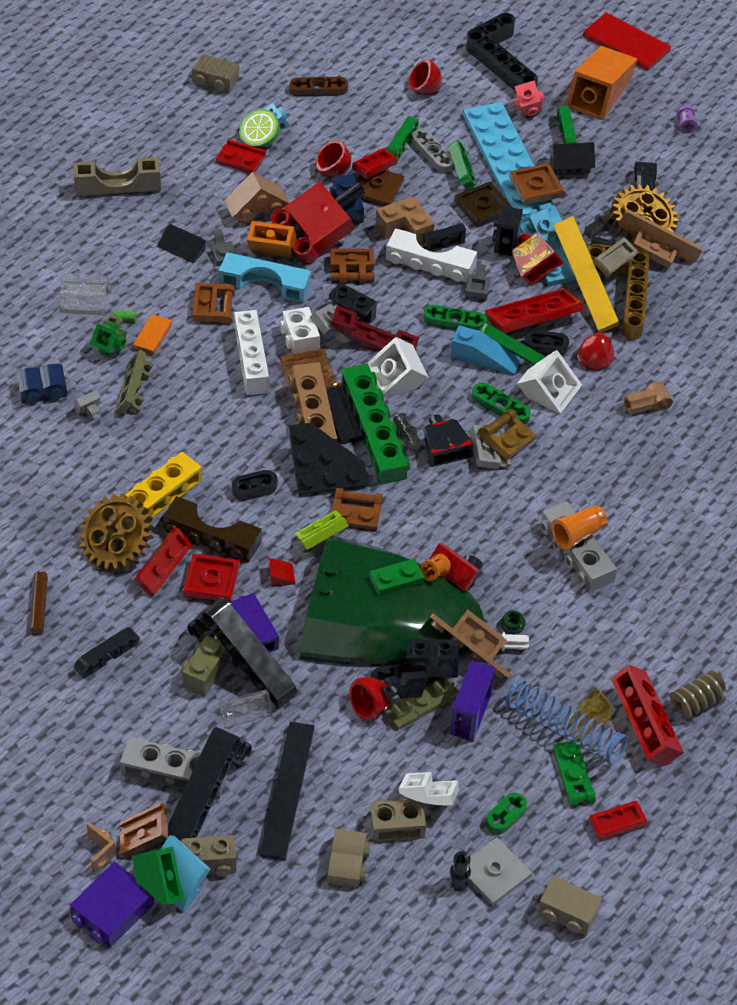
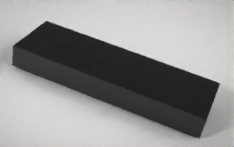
[326,385,363,445]

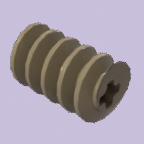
[670,670,726,719]

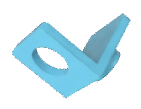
[522,208,557,241]

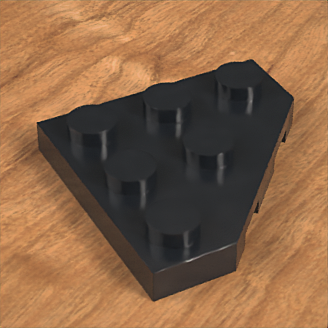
[288,423,368,495]

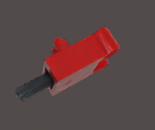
[270,181,366,264]

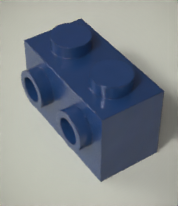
[329,173,364,224]

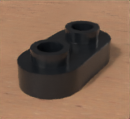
[524,330,569,355]
[232,470,278,500]

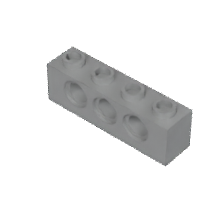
[540,501,617,592]
[120,737,229,799]

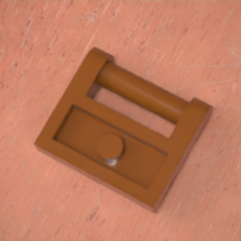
[193,283,235,324]
[332,488,383,531]

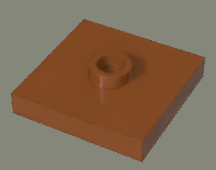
[509,163,565,206]

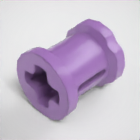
[676,106,698,132]

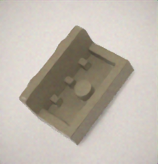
[181,835,236,877]

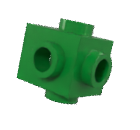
[90,321,127,355]

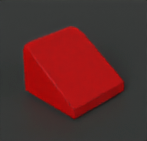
[268,558,295,586]

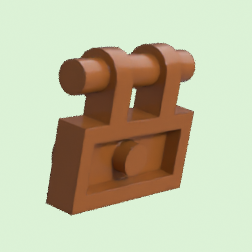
[330,249,375,283]

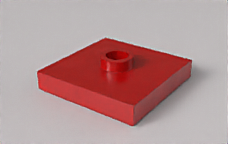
[183,553,240,604]

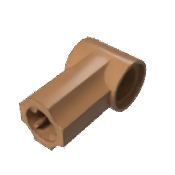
[623,382,673,414]

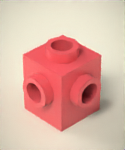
[514,81,545,116]

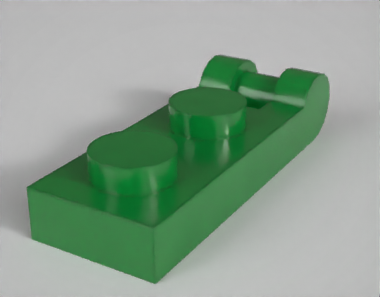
[553,740,596,807]

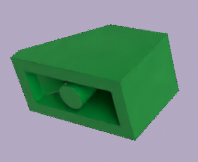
[131,847,184,905]

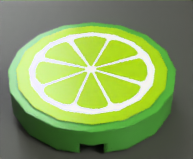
[239,109,280,149]

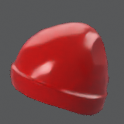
[408,59,442,95]
[316,141,352,178]
[577,333,614,370]
[349,677,392,720]

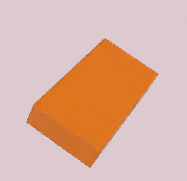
[133,314,172,356]

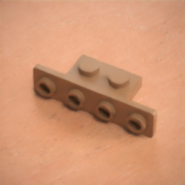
[618,209,703,268]
[430,610,512,680]

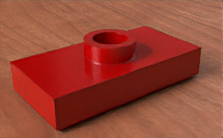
[352,148,397,179]
[589,800,648,841]

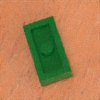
[369,558,425,596]

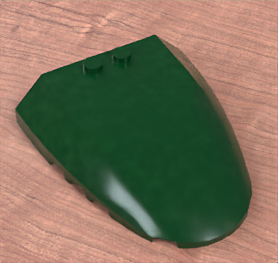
[300,536,484,666]

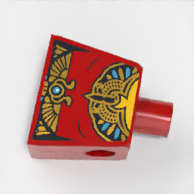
[513,233,564,286]

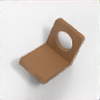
[87,823,116,874]

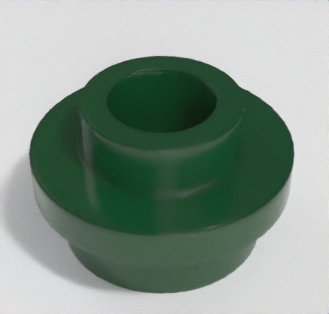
[501,610,526,634]

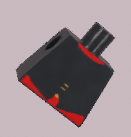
[424,414,473,467]

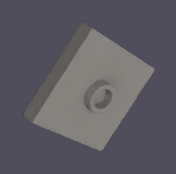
[467,837,532,907]

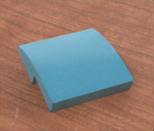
[161,835,211,912]

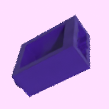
[450,660,495,742]

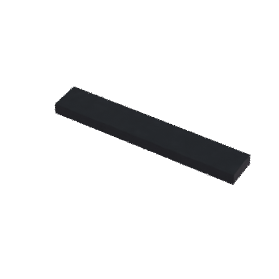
[260,721,315,861]

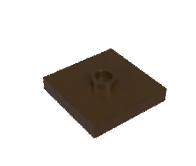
[454,181,513,227]

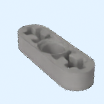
[412,129,454,173]

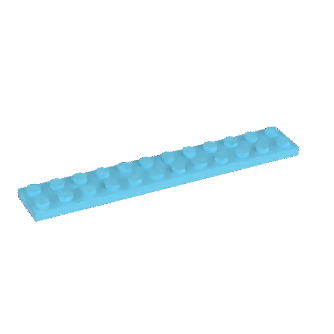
[463,102,577,286]

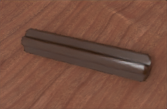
[30,571,48,635]

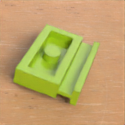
[295,510,348,550]

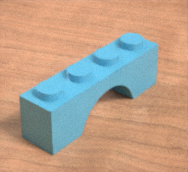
[219,252,311,303]

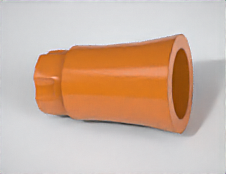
[551,505,608,550]

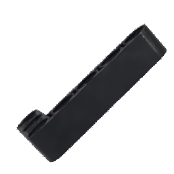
[466,13,538,91]
[187,597,297,709]
[162,727,252,844]

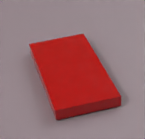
[583,12,671,71]
[485,288,584,333]

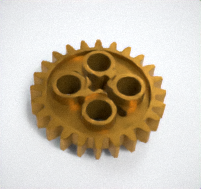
[610,184,679,243]
[78,493,155,571]

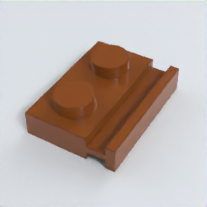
[119,802,168,858]

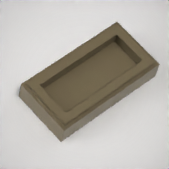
[593,237,639,278]

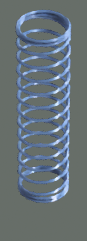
[506,678,628,764]

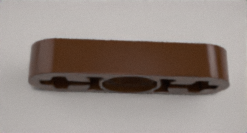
[289,76,348,96]

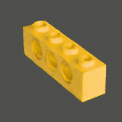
[114,452,202,529]

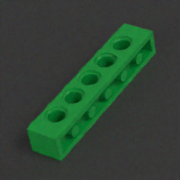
[341,364,410,485]

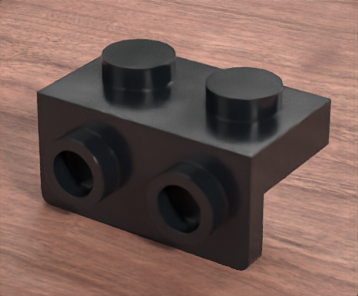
[328,282,377,323]

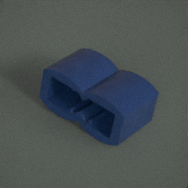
[17,364,68,404]

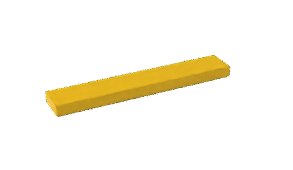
[554,216,620,333]

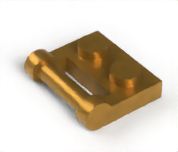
[478,409,537,461]

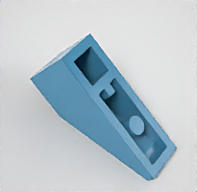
[450,325,521,376]

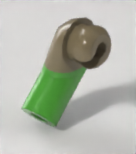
[104,310,136,325]

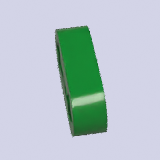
[486,792,527,834]

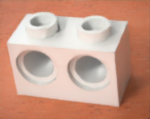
[280,307,320,357]

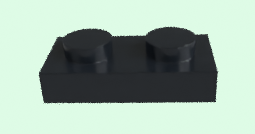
[422,223,466,252]

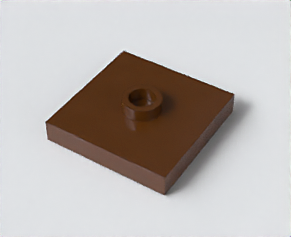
[356,170,404,206]

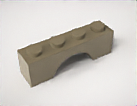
[73,157,161,196]

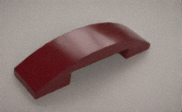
[331,305,419,351]

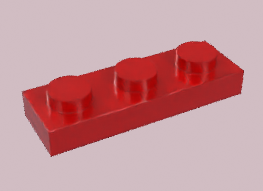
[134,527,193,596]

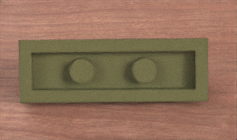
[115,350,153,414]
[384,678,459,731]

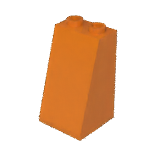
[566,46,637,120]

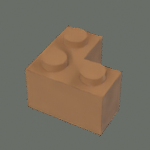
[224,172,289,224]
[375,196,434,245]

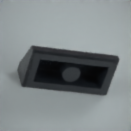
[157,224,206,263]

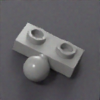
[310,302,351,344]

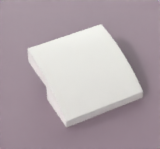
[399,772,459,805]

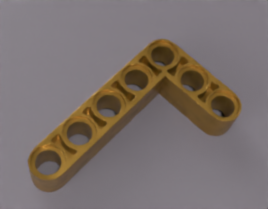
[587,244,649,340]

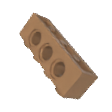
[289,362,337,441]

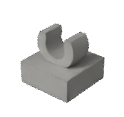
[74,390,101,420]

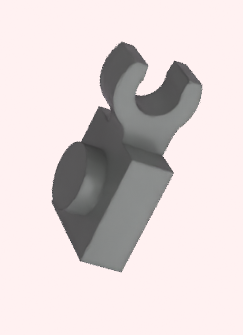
[211,228,237,266]
[465,264,490,300]

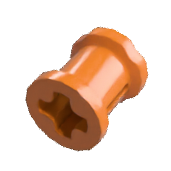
[419,554,450,582]

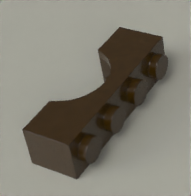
[163,496,262,562]

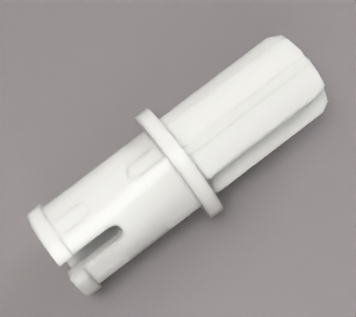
[500,632,529,652]

